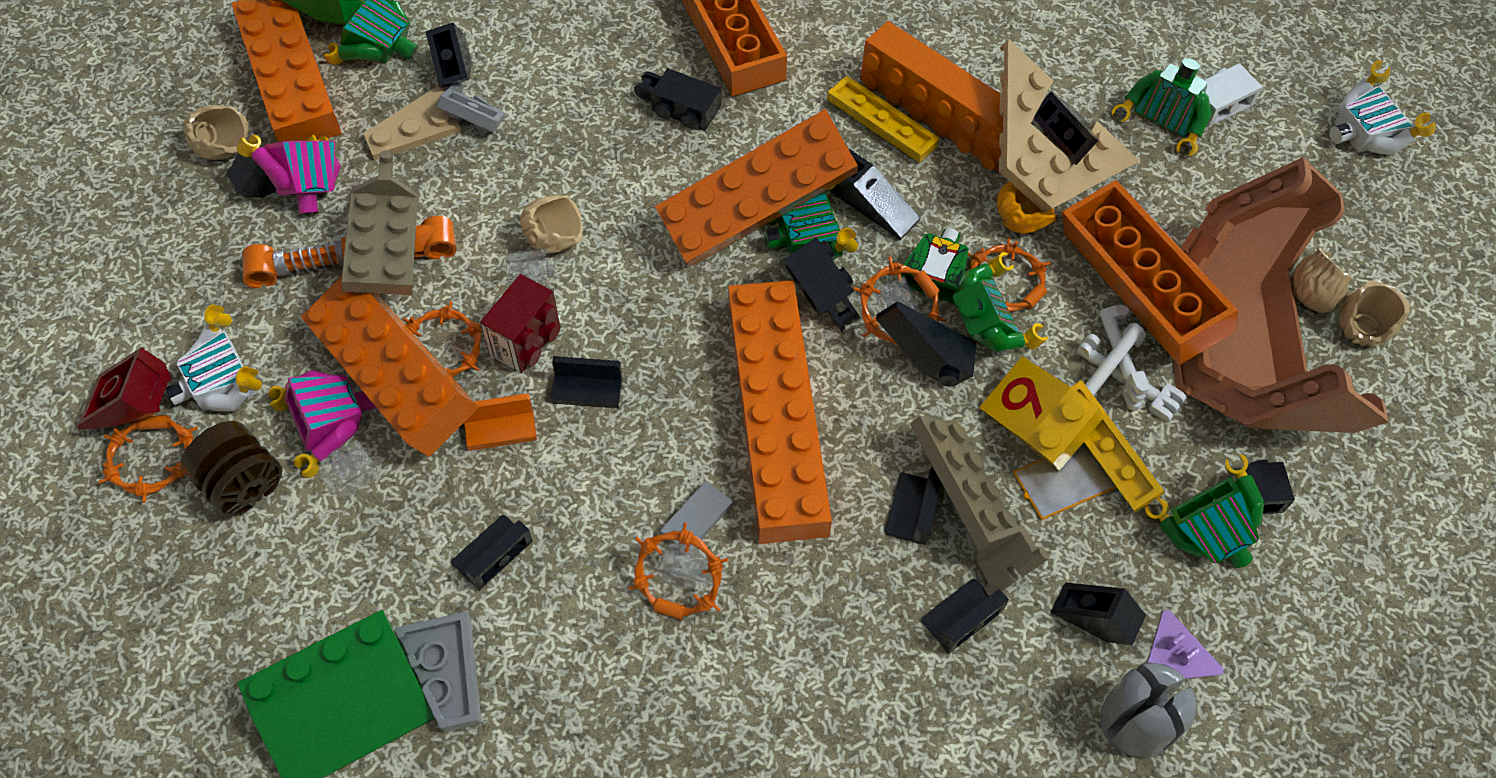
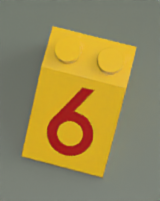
[979,356,1104,471]

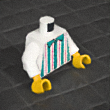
[1330,60,1436,155]
[166,304,262,412]

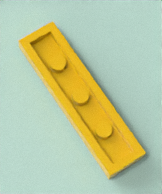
[827,75,940,163]
[1071,380,1165,513]

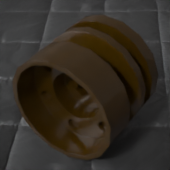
[181,420,282,517]

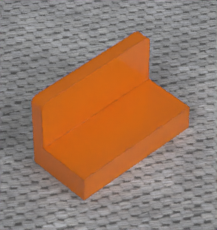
[464,393,537,451]

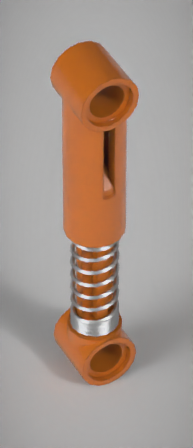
[242,216,456,288]

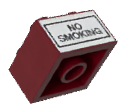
[480,273,561,374]

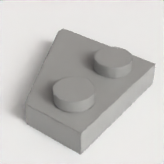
[437,83,505,132]

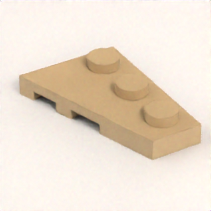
[363,85,462,161]

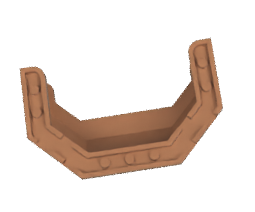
[1172,157,1389,433]

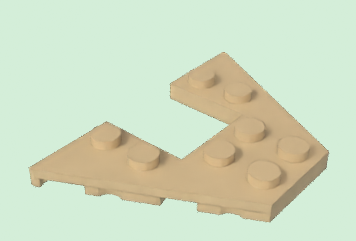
[999,39,1139,212]

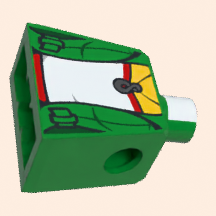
[898,228,969,305]

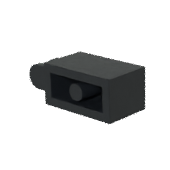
[634,68,721,131]
[782,237,860,332]

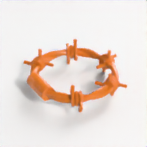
[968,238,1050,312]
[853,256,947,345]
[403,301,482,377]
[98,415,198,503]
[628,522,729,620]

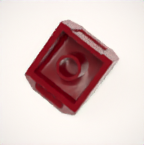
[77,347,172,429]

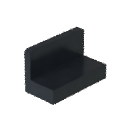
[551,356,623,409]
[885,466,942,545]
[451,515,533,591]
[921,579,1009,654]

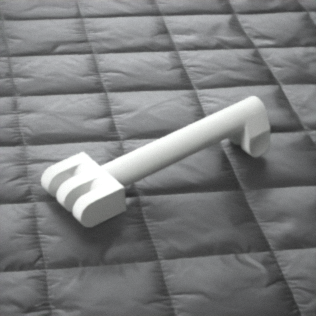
[1099,305,1150,411]
[1070,323,1146,396]
[1076,334,1186,423]

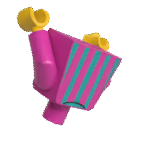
[236,134,341,213]
[268,370,375,478]

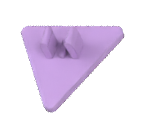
[1147,610,1224,679]

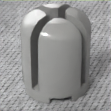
[1100,662,1197,759]

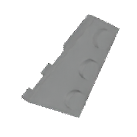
[394,611,482,732]

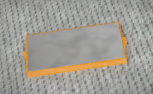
[1013,442,1117,520]

